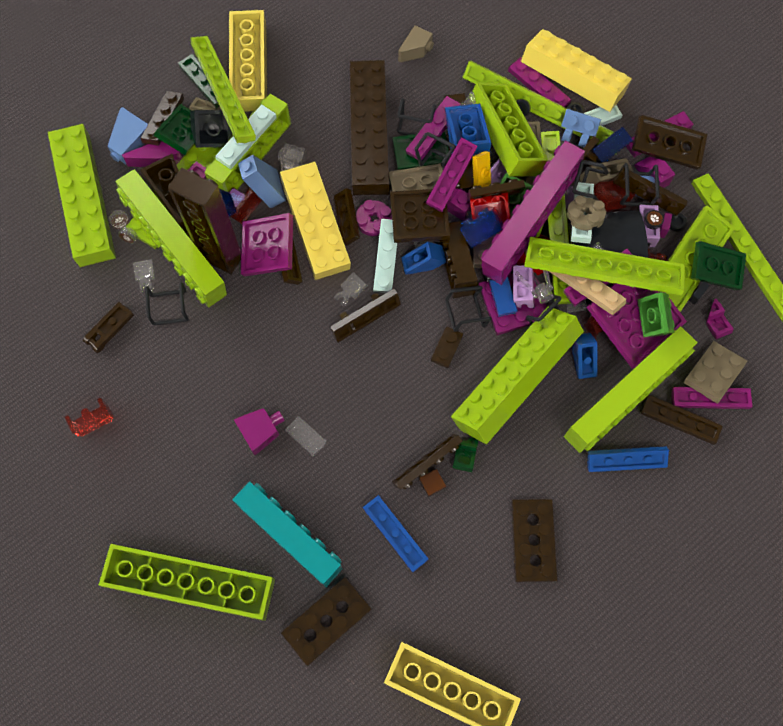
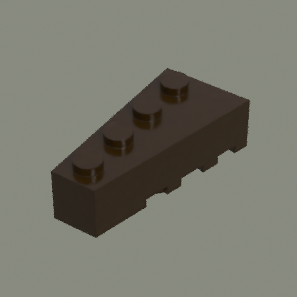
[439,221,478,299]

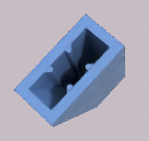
[108,107,148,164]
[238,155,286,208]

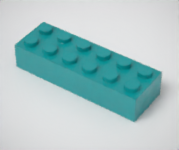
[232,481,342,587]

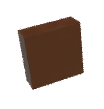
[419,469,446,497]

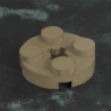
[566,195,606,231]

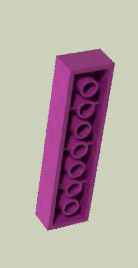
[481,140,585,285]

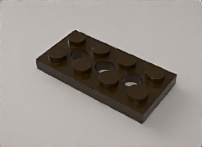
[632,115,708,170]
[511,499,557,582]
[281,578,372,666]

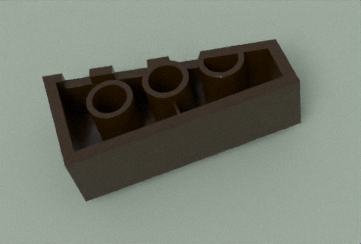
[140,154,188,233]

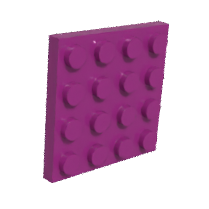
[586,283,687,369]

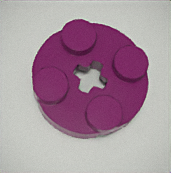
[356,200,392,236]

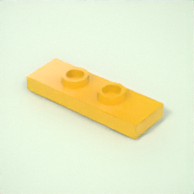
[472,151,491,187]

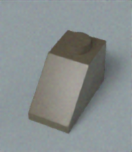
[398,26,434,62]

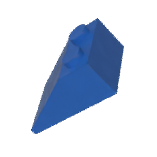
[445,104,491,160]

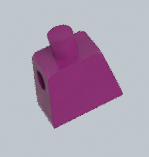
[234,408,285,455]

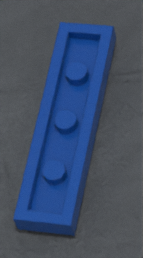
[587,446,669,472]
[363,495,429,573]

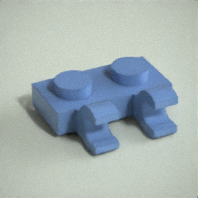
[561,109,602,147]

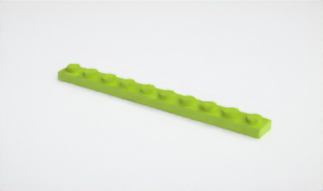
[191,36,256,143]
[462,61,625,155]
[540,131,572,304]
[691,173,783,322]

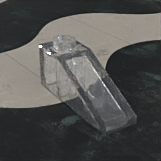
[278,143,307,203]

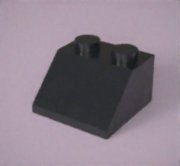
[190,110,232,148]

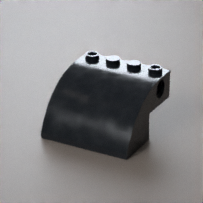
[566,210,648,287]

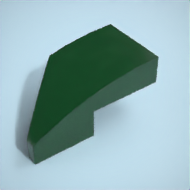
[453,437,478,472]

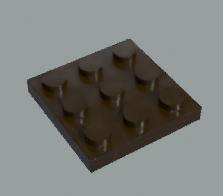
[390,189,450,243]

